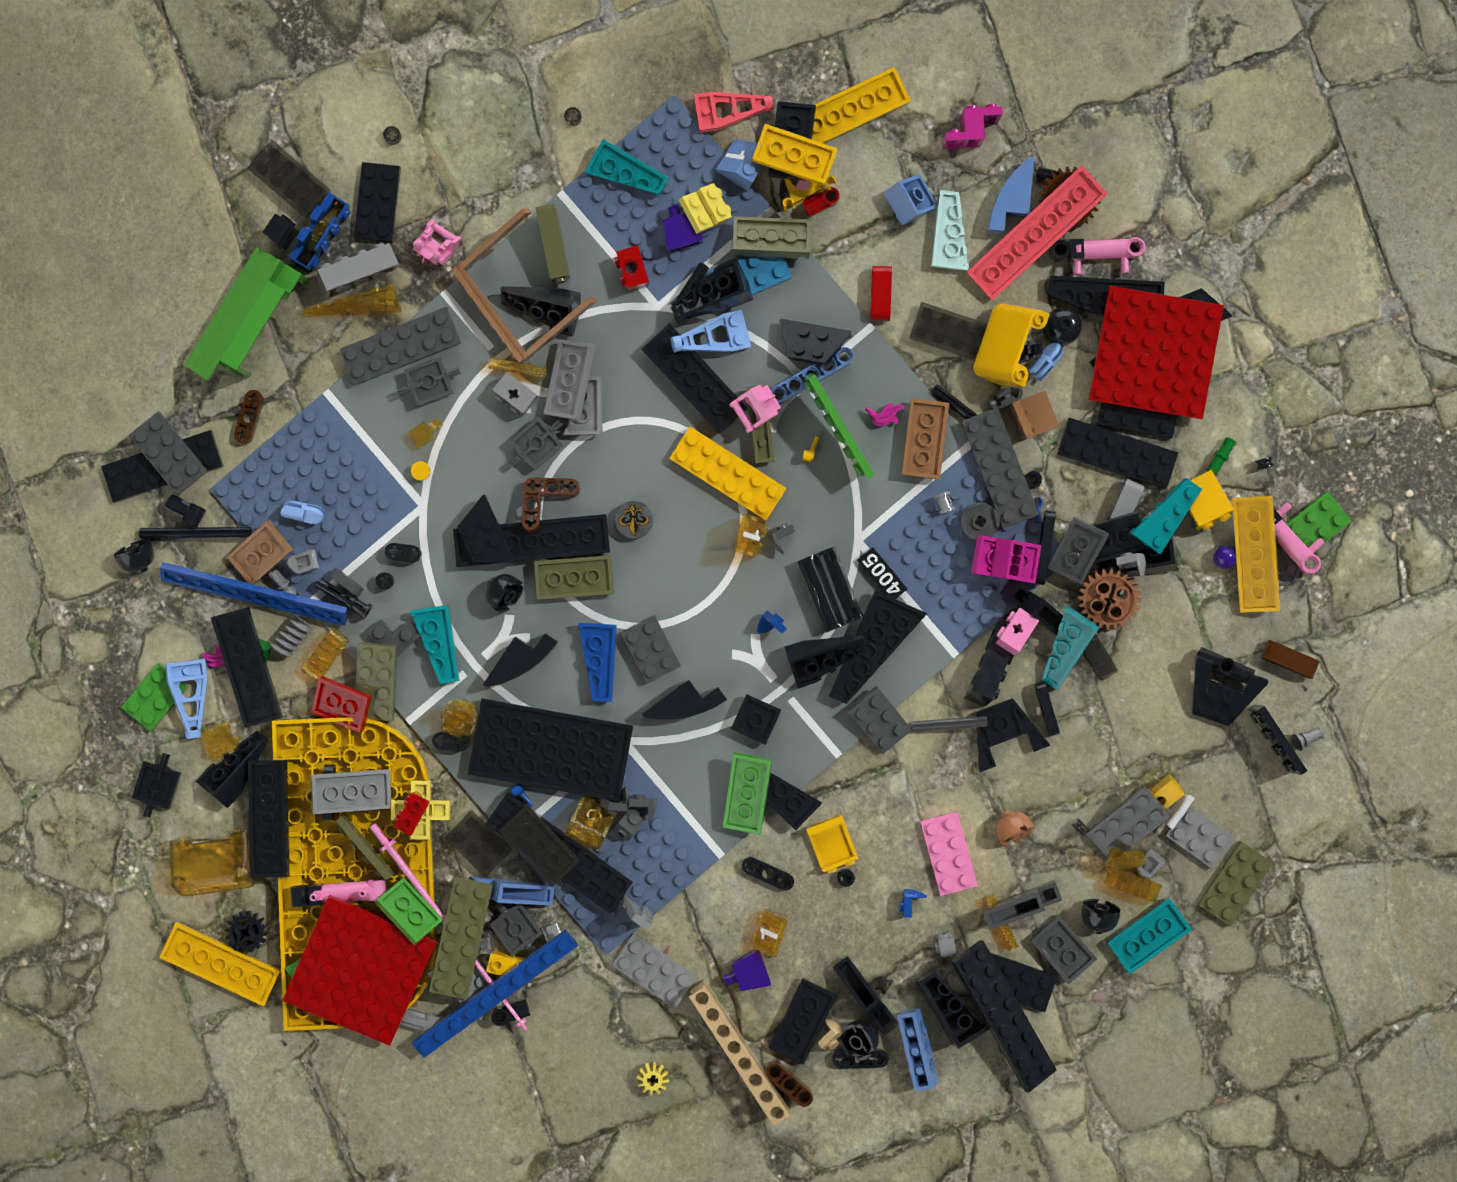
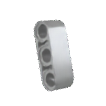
[1107,478,1144,519]

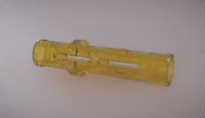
[488,357,548,379]
[983,893,1019,951]

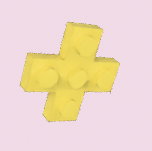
[391,780,451,839]

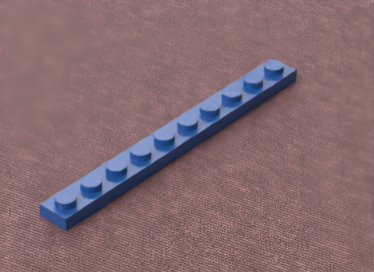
[160,562,347,626]
[412,929,578,1058]

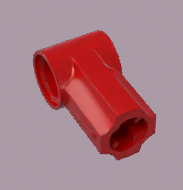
[802,187,840,218]

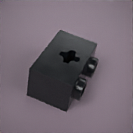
[262,213,299,250]

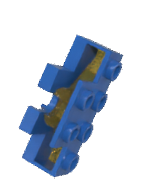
[288,192,351,272]

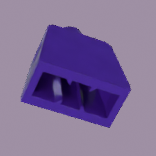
[663,204,703,254]
[723,948,771,991]

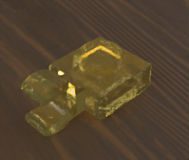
[408,418,443,449]

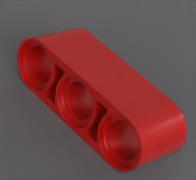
[870,266,892,321]

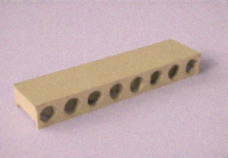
[689,979,790,1126]

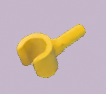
[803,436,820,462]

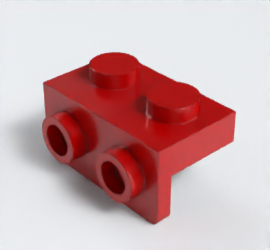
[394,791,430,836]

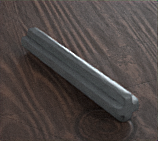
[911,716,988,732]

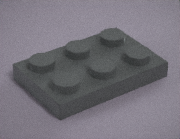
[1048,516,1109,585]
[621,615,681,684]
[847,686,912,754]
[1030,914,1097,984]

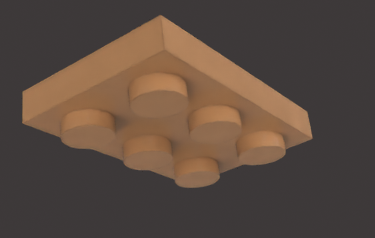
[227,520,293,585]

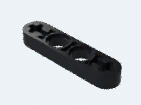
[1034,510,1056,585]

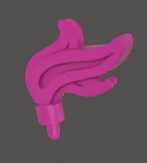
[865,403,905,426]
[202,646,228,674]

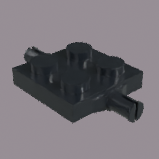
[132,753,182,818]

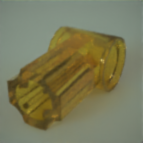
[1104,848,1145,874]

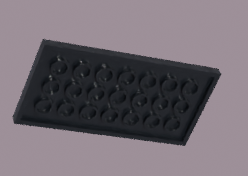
[468,698,634,802]

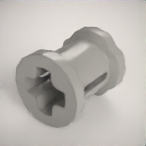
[934,491,956,515]

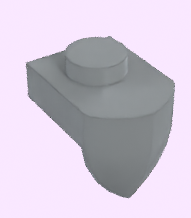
[287,550,319,574]
[1116,553,1146,578]
[1136,848,1165,878]

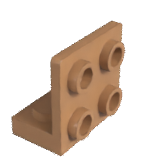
[1009,391,1059,441]

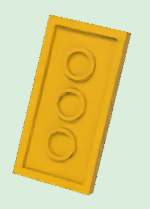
[752,124,838,186]

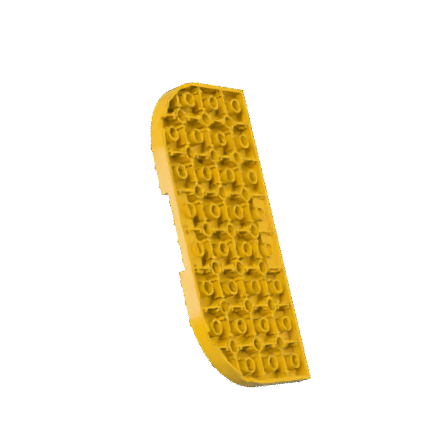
[272,717,438,1031]

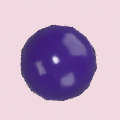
[1213,545,1237,569]

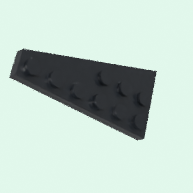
[1048,276,1165,317]
[829,590,928,704]

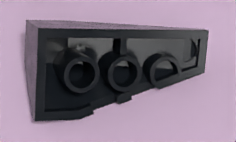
[671,258,753,322]
[1097,536,1179,576]
[785,635,867,688]

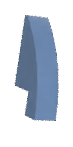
[987,157,1034,234]
[469,876,555,906]

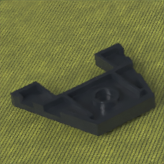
[1192,655,1268,726]
[976,698,1050,772]

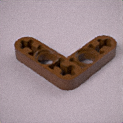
[522,477,580,533]

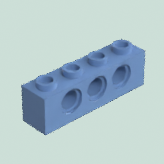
[897,1007,939,1091]

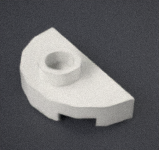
[1165,794,1195,830]

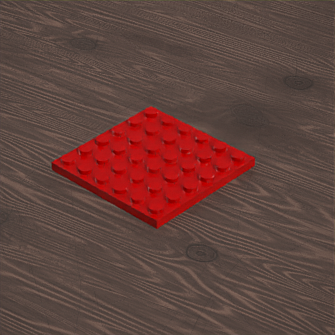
[1088,286,1224,420]
[282,894,437,1046]

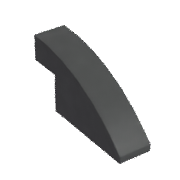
[983,880,1062,930]

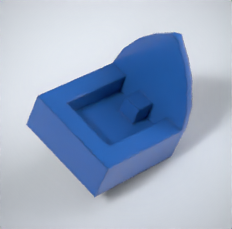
[757,610,787,634]
[899,889,927,918]

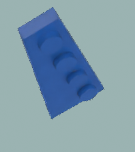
[578,623,617,702]

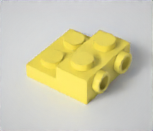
[678,183,732,234]

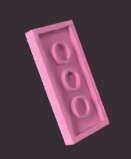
[920,811,978,896]

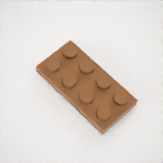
[901,398,949,480]

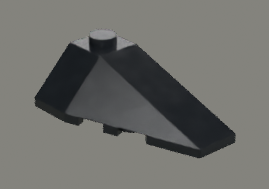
[501,286,581,337]
[195,731,269,808]

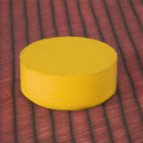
[411,461,431,481]

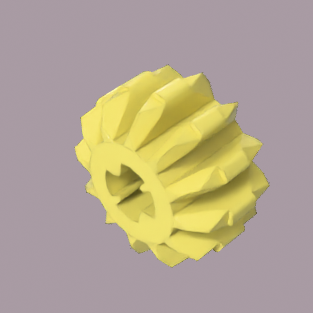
[636,1062,669,1096]

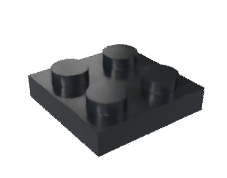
[731,694,781,745]

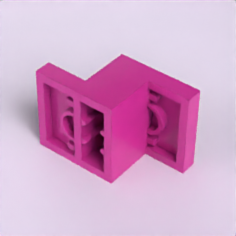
[942,104,1003,149]
[971,535,1041,583]

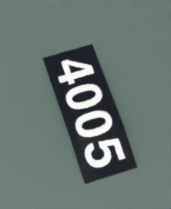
[857,547,907,599]

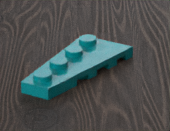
[584,139,669,195]
[1129,478,1202,554]
[410,605,460,684]
[1042,606,1100,690]

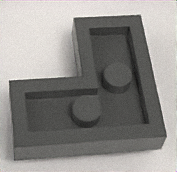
[367,619,421,657]

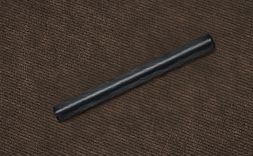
[139,527,252,539]

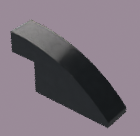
[1000,580,1063,636]
[483,633,559,687]
[642,680,727,719]
[832,956,899,1036]

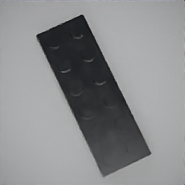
[641,323,747,434]
[1057,418,1179,489]
[101,430,224,503]
[211,607,283,727]
[248,760,290,877]

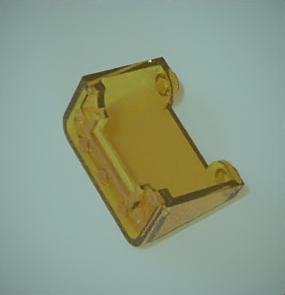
[170,829,255,896]

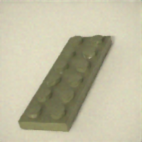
[429,876,493,1000]

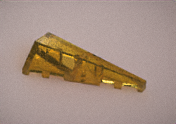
[304,284,403,317]

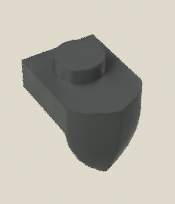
[768,523,795,554]
[600,787,629,814]
[629,794,657,822]

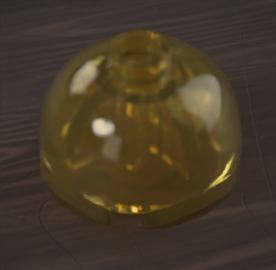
[438,698,479,737]

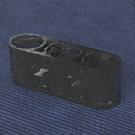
[1083,634,1118,682]

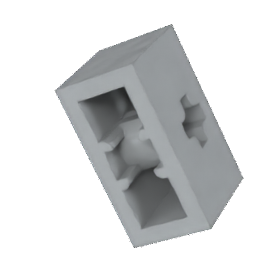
[493,372,538,415]

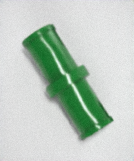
[1206,437,1237,476]

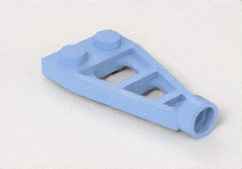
[671,310,751,352]
[165,659,207,739]

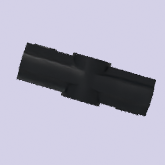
[1197,647,1255,684]

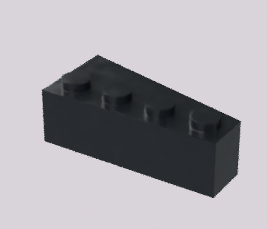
[914,969,989,1049]

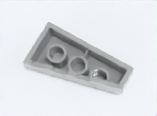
[316,243,399,301]

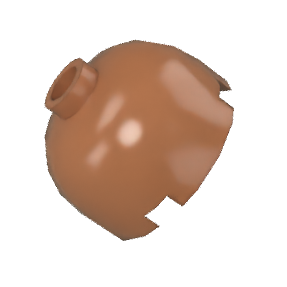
[995,810,1035,846]

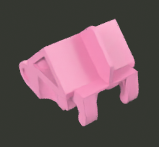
[413,219,462,266]
[729,385,782,434]

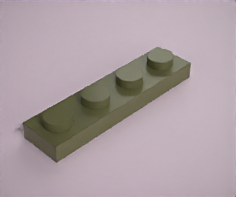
[747,385,775,464]
[336,815,395,880]

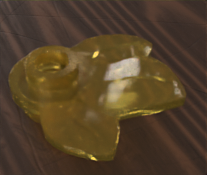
[202,721,240,759]

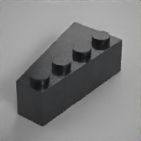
[964,622,1018,707]

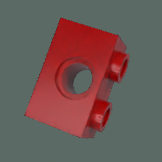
[614,245,650,291]

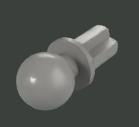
[269,569,297,595]

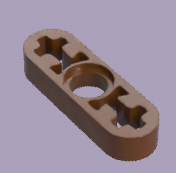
[234,390,264,445]

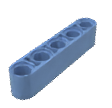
[771,347,853,405]

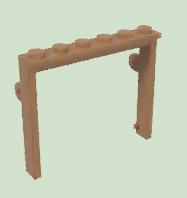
[451,208,597,363]

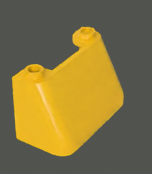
[973,304,1050,387]

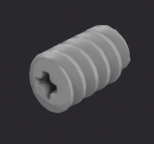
[270,614,312,657]

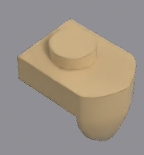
[818,1018,843,1051]

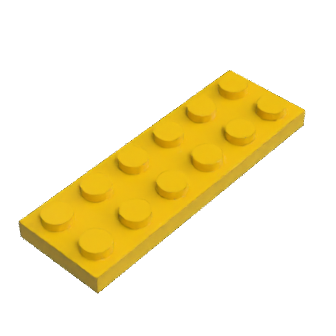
[812,67,911,144]
[669,427,787,521]
[1232,495,1280,612]
[159,922,281,1006]

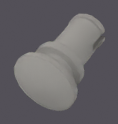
[1292,727,1324,751]

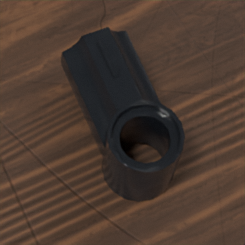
[164,494,207,527]
[491,999,531,1026]

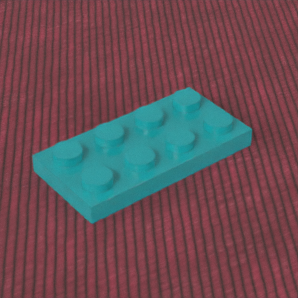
[1106,897,1192,974]

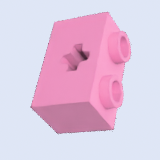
[996,608,1039,656]

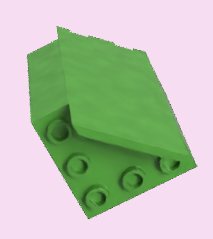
[184,247,309,381]

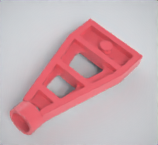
[694,92,774,133]

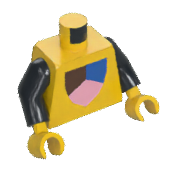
[779,175,838,212]

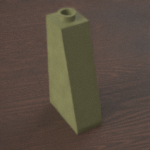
[535,204,570,284]

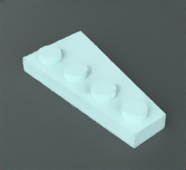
[931,190,969,271]

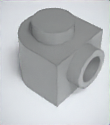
[934,932,956,958]

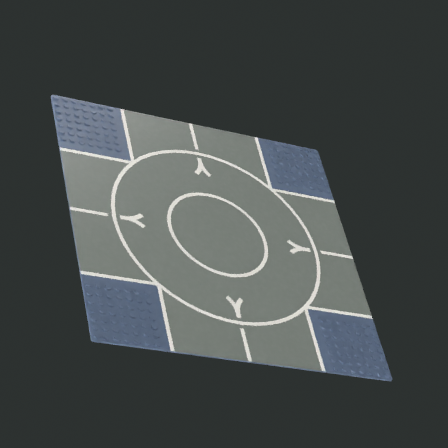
[211,96,1059,954]

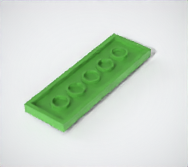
[803,373,875,479]

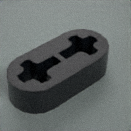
[385,543,422,563]
[432,732,470,752]

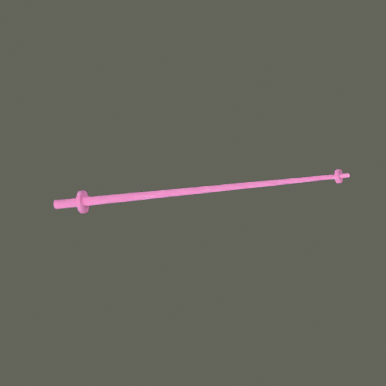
[370,823,527,1030]

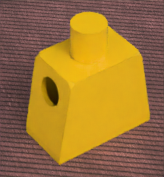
[1150,774,1185,809]

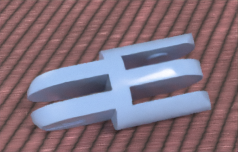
[1027,343,1063,382]
[281,499,325,524]

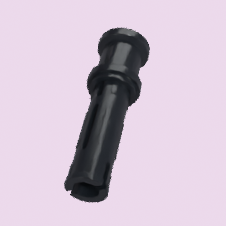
[315,578,372,620]

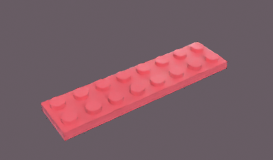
[967,165,1108,300]

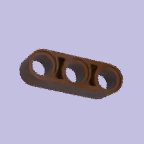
[1261,640,1320,679]
[766,1060,813,1107]

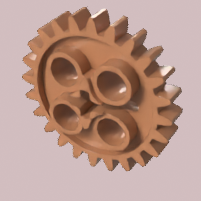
[1078,567,1141,630]

